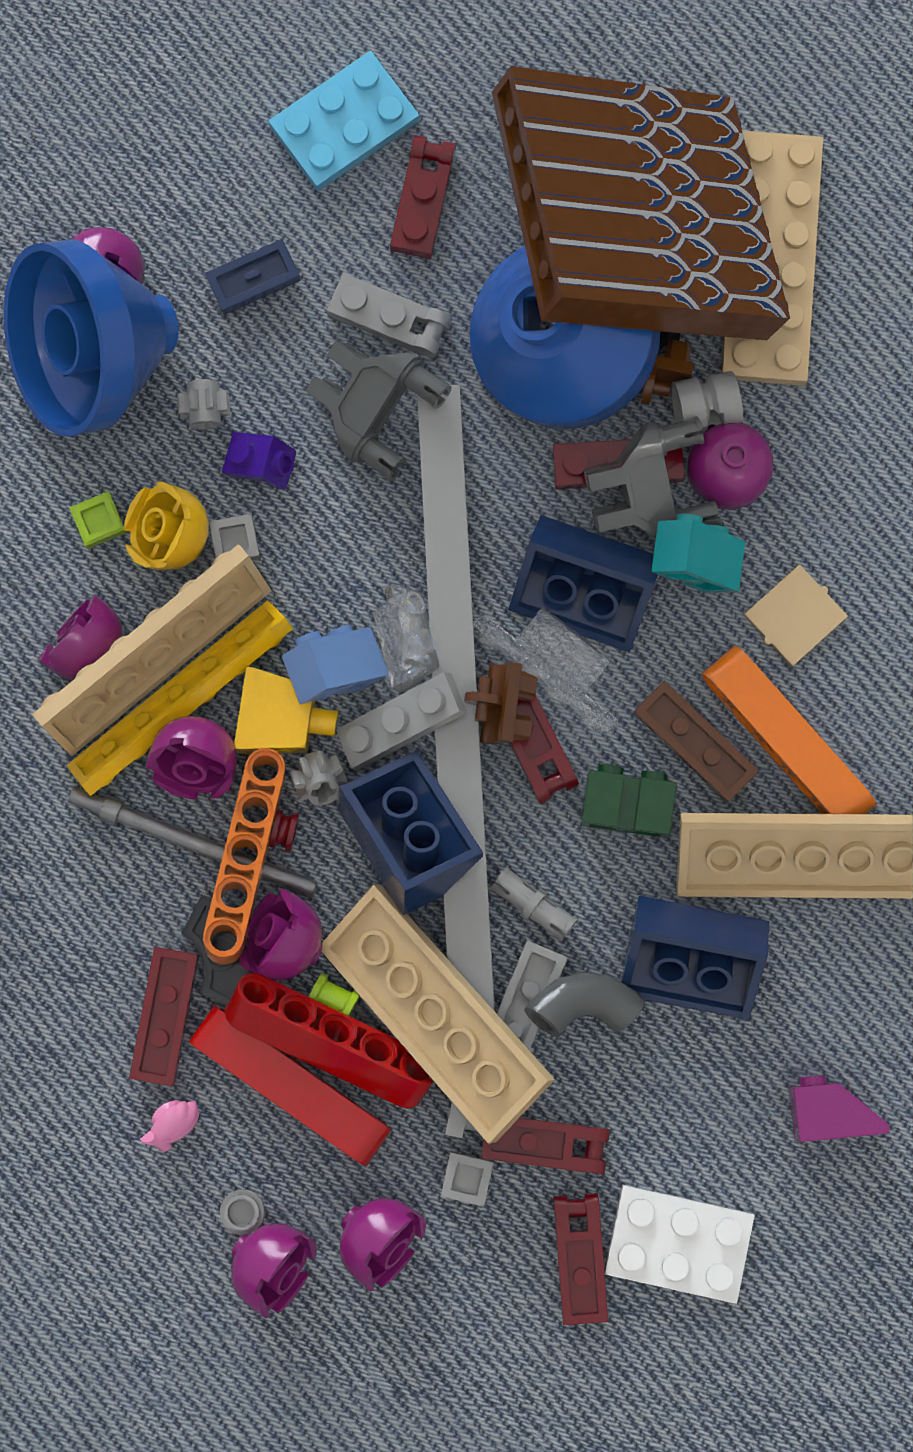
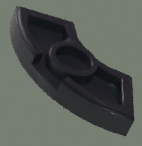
[182,894,250,1006]

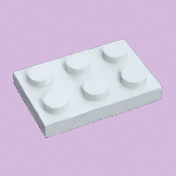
[604,1184,755,1304]

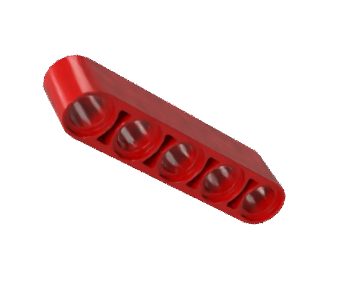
[225,973,434,1108]
[189,1005,392,1167]

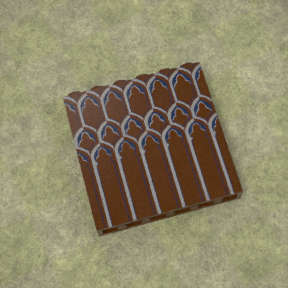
[491,66,790,341]

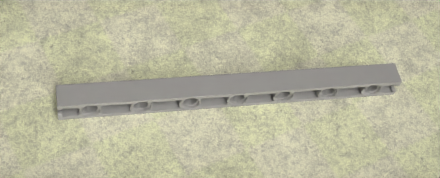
[417,384,495,1011]

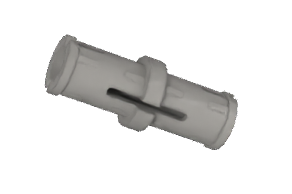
[491,867,578,942]

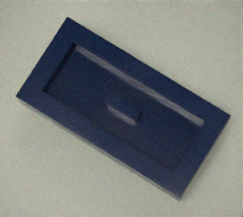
[205,238,301,315]

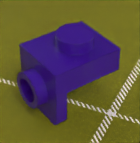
[222,432,296,490]

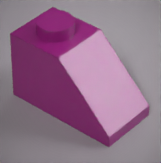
[788,1075,890,1142]

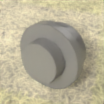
[220,1189,265,1235]

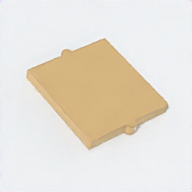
[744,564,848,667]

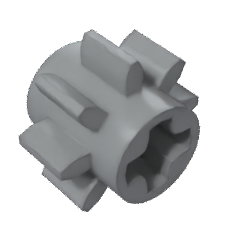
[177,379,230,430]
[290,751,348,806]

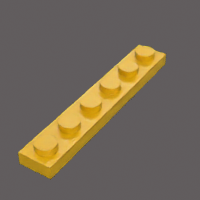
[66,600,294,796]

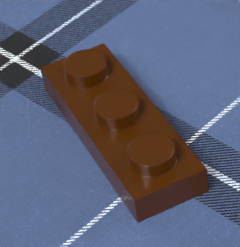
[633,680,759,804]

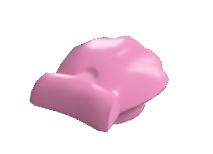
[140,1100,200,1152]

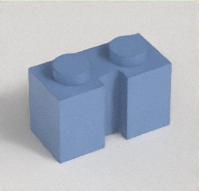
[282,625,389,705]

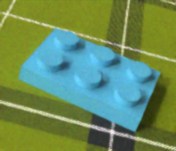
[268,50,420,192]

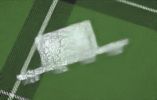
[473,607,619,733]

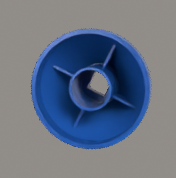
[4,240,179,437]
[470,246,660,429]

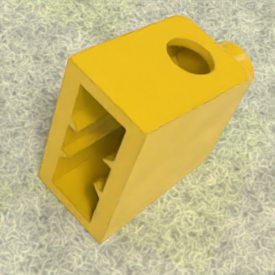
[234,666,339,755]

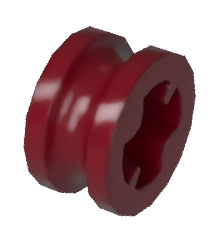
[269,809,299,852]

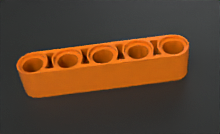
[701,645,877,814]
[203,748,285,965]

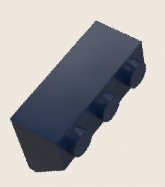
[508,515,658,652]
[339,750,483,915]
[621,896,769,1020]

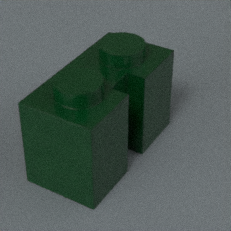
[580,764,677,838]

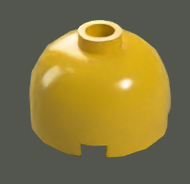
[124,482,209,571]

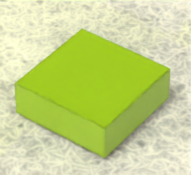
[69,491,127,549]

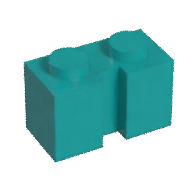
[651,514,745,593]

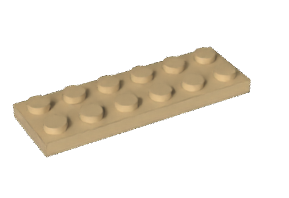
[721,130,823,386]
[32,544,272,756]
[676,813,913,899]
[322,885,555,1144]

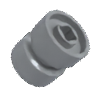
[671,371,743,434]

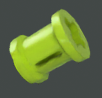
[309,973,360,1016]

